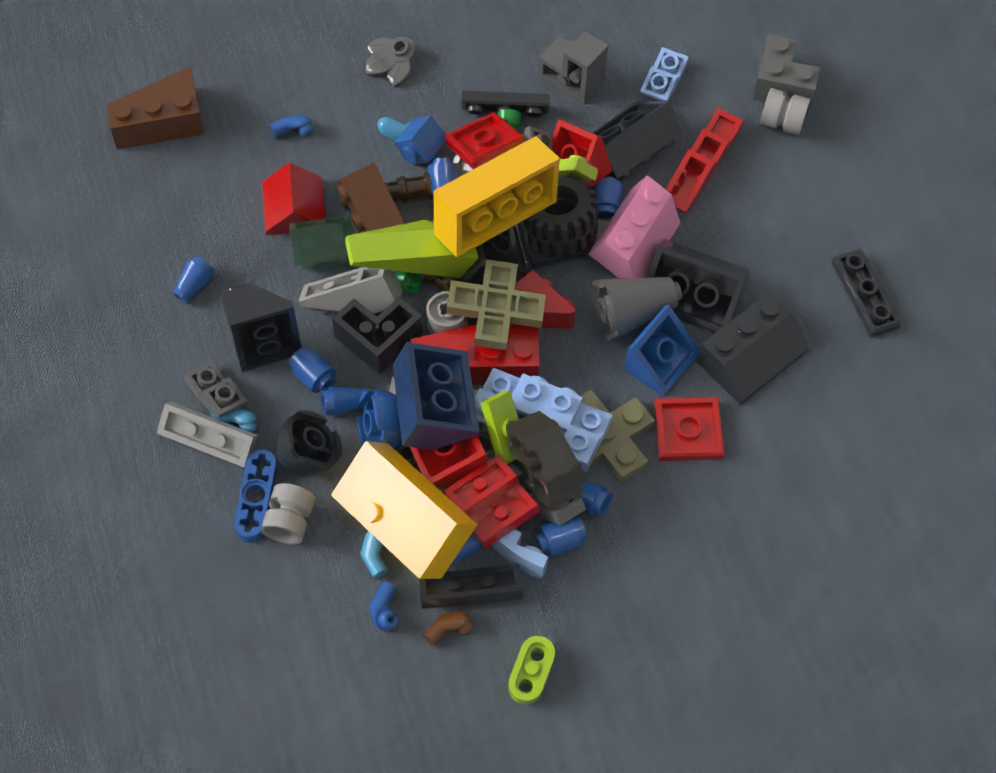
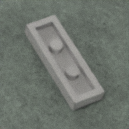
[157,401,258,467]

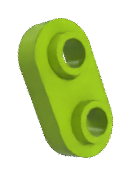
[508,636,555,705]

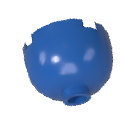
[357,390,402,450]

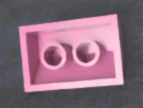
[589,176,680,278]

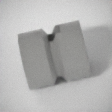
[759,88,810,136]
[426,291,467,335]
[261,483,315,545]

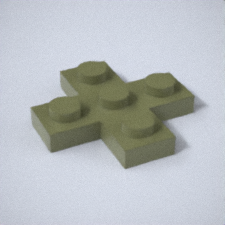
[446,259,546,350]
[557,389,655,483]

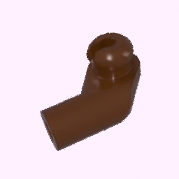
[422,611,474,647]

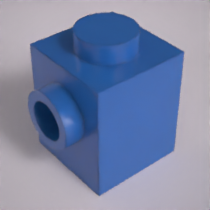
[394,115,446,165]

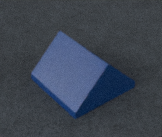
[624,305,700,395]

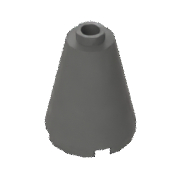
[592,277,682,341]

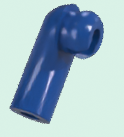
[269,115,314,138]
[369,581,398,632]

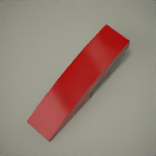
[665,108,744,214]

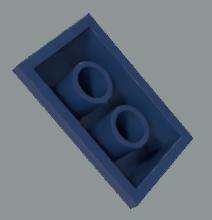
[393,342,480,450]

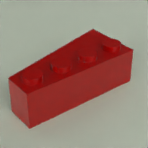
[411,323,539,385]

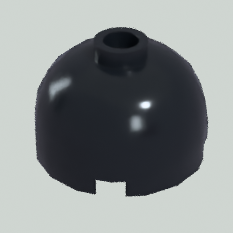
[275,410,342,477]

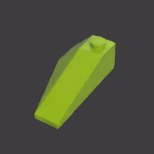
[345,220,478,278]

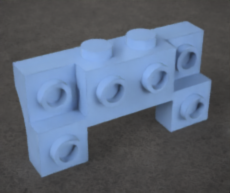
[474,368,612,472]

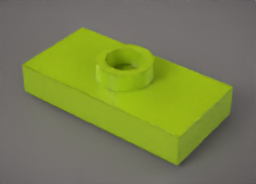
[480,391,528,464]

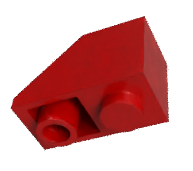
[514,270,576,329]

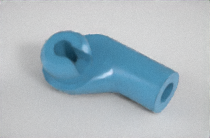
[377,117,411,141]
[211,407,257,433]
[360,531,388,579]

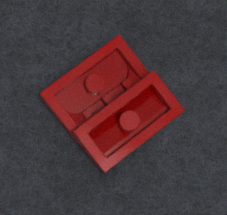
[443,455,540,549]

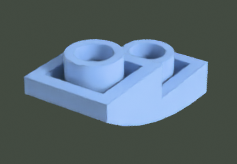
[640,47,689,101]
[492,529,548,580]

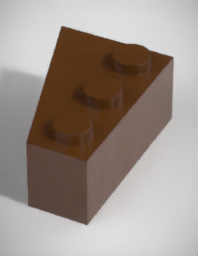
[106,66,205,150]
[335,162,405,232]

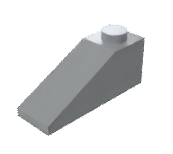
[298,267,403,314]

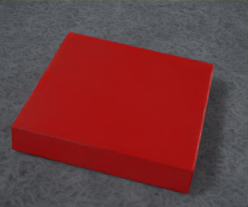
[444,112,525,170]
[654,397,725,461]

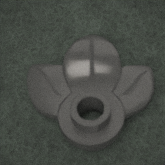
[365,36,416,87]

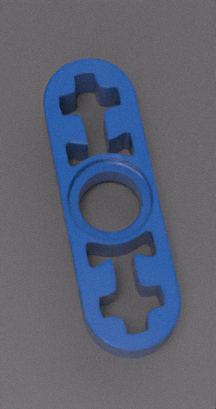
[234,449,278,543]

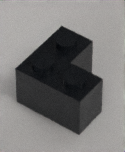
[332,297,423,375]

